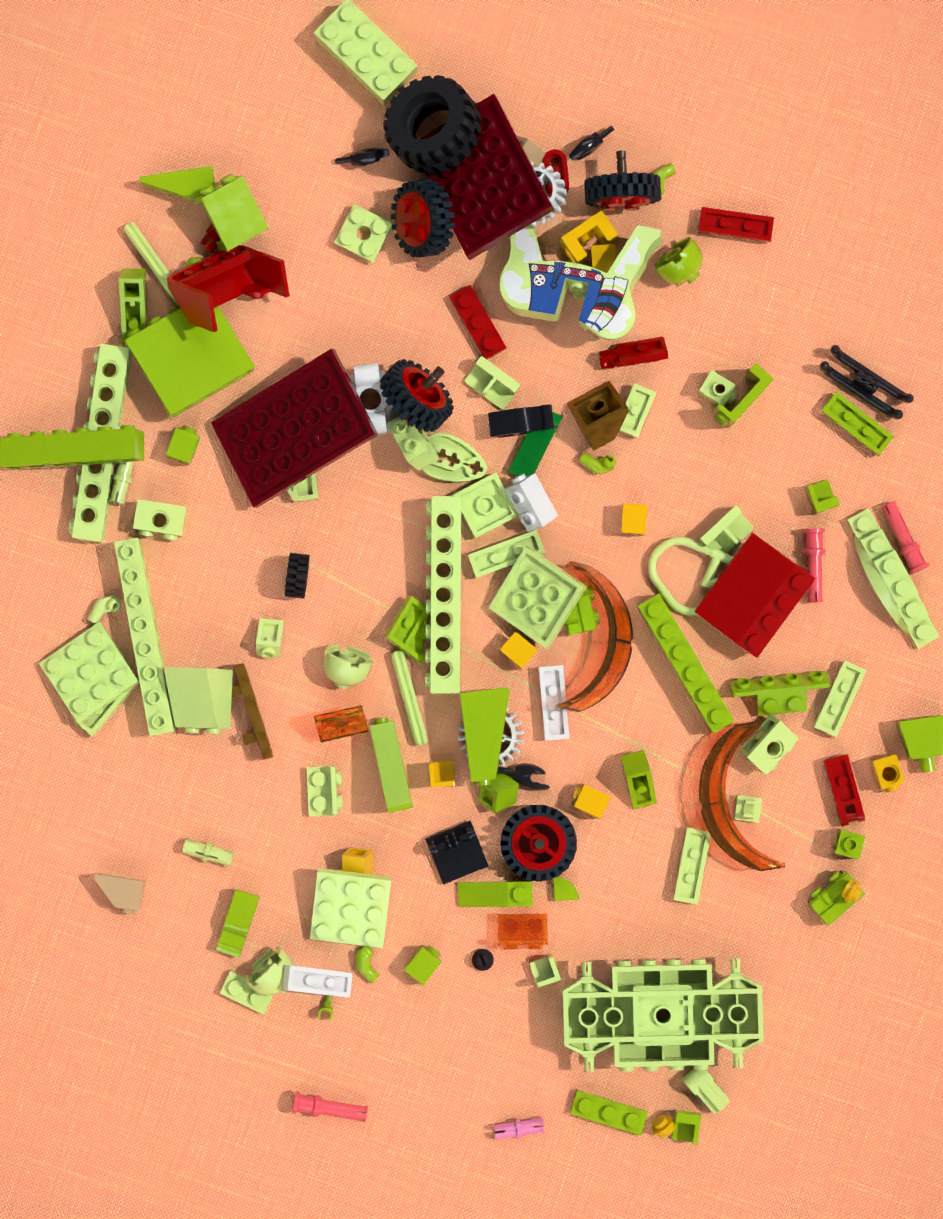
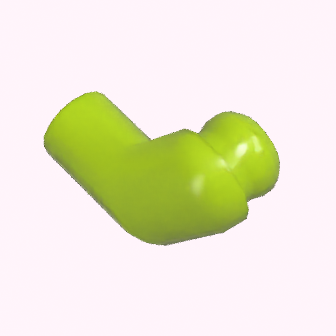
[652,163,676,196]

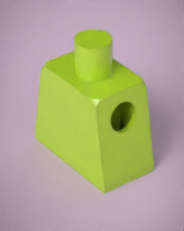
[896,715,943,773]

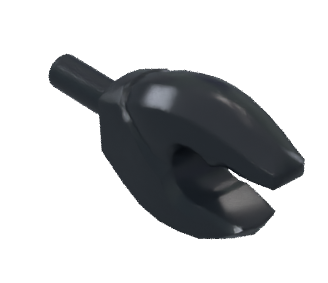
[569,125,615,160]
[335,148,390,166]
[497,763,550,791]

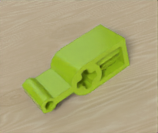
[216,889,260,958]

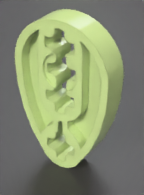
[422,433,487,483]

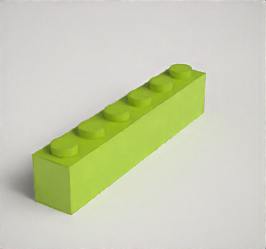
[0,425,145,470]
[636,594,735,733]

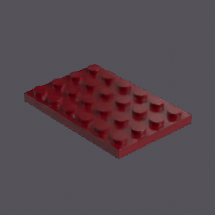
[419,94,555,260]
[211,348,378,508]

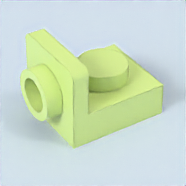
[256,618,284,659]

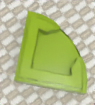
[553,877,579,901]

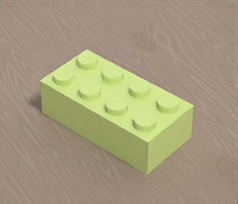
[313,0,418,106]

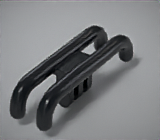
[820,345,914,420]

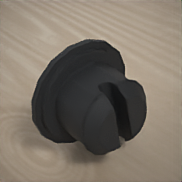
[472,949,494,971]

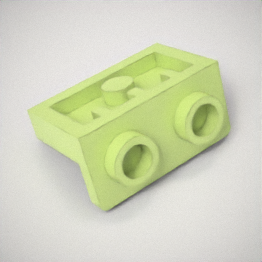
[306,766,343,817]

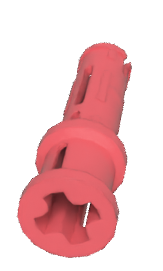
[881,501,930,575]
[803,528,825,602]
[292,1091,368,1122]

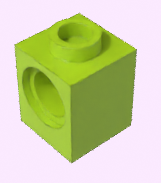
[166,425,201,465]
[832,829,866,860]
[404,945,442,986]

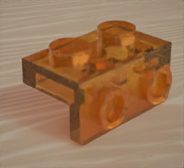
[314,705,369,743]
[498,913,548,950]

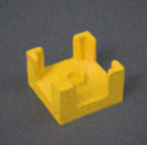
[559,210,618,265]

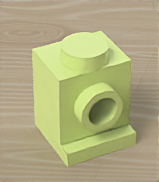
[698,370,738,406]

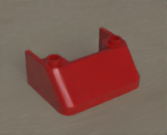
[167,245,290,332]

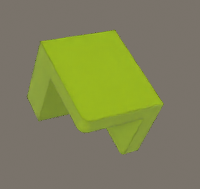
[804,479,840,515]
[478,773,519,813]
[672,1110,701,1145]

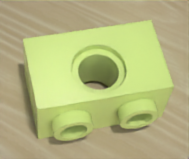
[387,416,439,471]
[133,499,188,541]
[738,714,799,775]

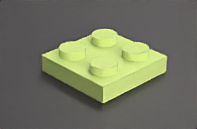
[453,472,519,539]

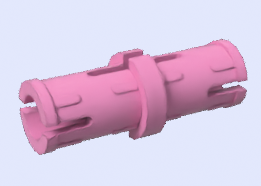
[494,1117,545,1140]

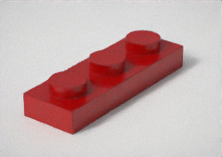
[698,207,774,243]
[449,285,507,360]

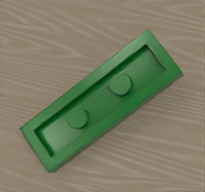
[508,412,562,476]

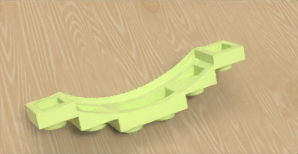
[846,508,939,649]

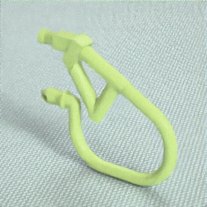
[648,537,734,616]

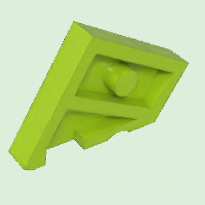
[383,596,429,663]

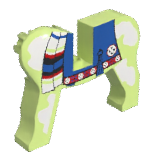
[500,221,663,340]

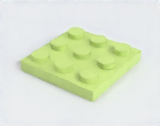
[488,546,587,649]
[39,622,140,724]
[310,868,392,948]

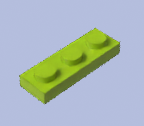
[821,391,894,456]
[570,1089,648,1136]

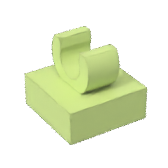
[734,795,762,823]

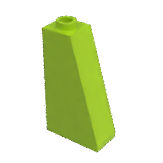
[460,687,510,786]
[370,717,413,813]

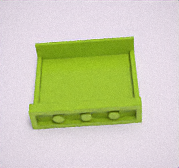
[124,305,255,420]

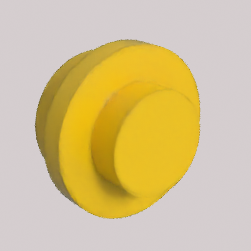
[841,880,863,904]
[651,1115,675,1138]

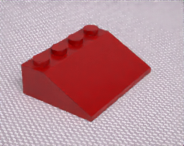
[694,532,816,658]

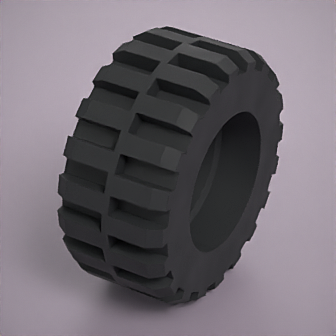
[383,75,482,174]

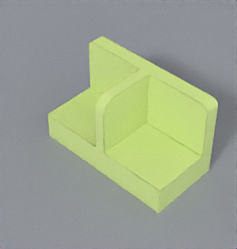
[465,356,521,410]
[699,505,753,553]

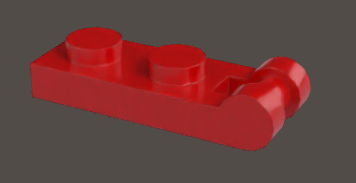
[823,754,865,827]

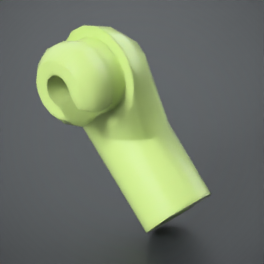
[87,596,121,624]

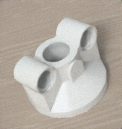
[349,362,401,437]

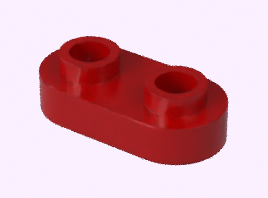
[542,149,569,197]

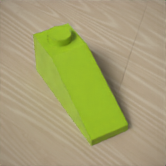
[139,166,216,205]
[119,269,147,347]
[458,880,533,907]

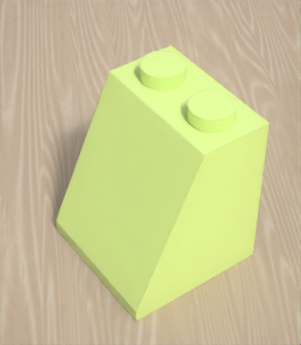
[164,667,233,734]

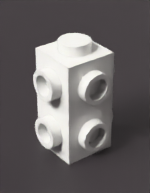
[505,473,558,532]

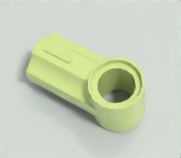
[682,1068,730,1115]

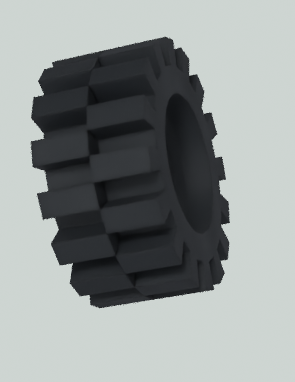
[285,553,310,599]

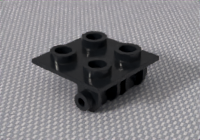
[425,821,489,885]

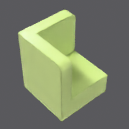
[529,954,561,988]

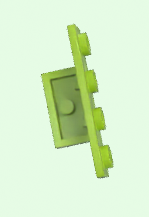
[730,670,831,716]

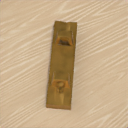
[232,663,274,760]

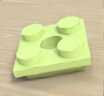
[334,204,393,263]

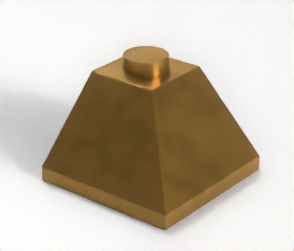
[567,381,629,451]

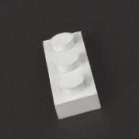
[538,665,570,741]
[282,965,353,998]

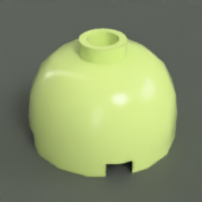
[323,644,373,689]
[245,946,293,996]

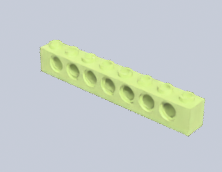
[69,344,132,543]
[426,496,461,694]
[114,538,177,736]

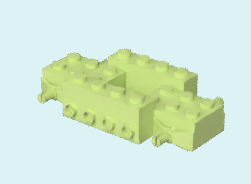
[562,958,764,1072]

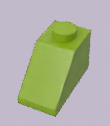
[620,750,657,810]

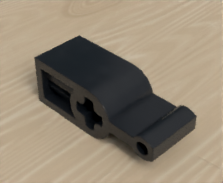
[488,404,554,438]

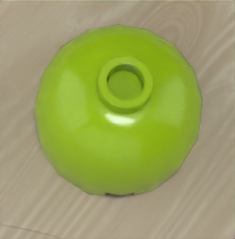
[654,237,703,285]

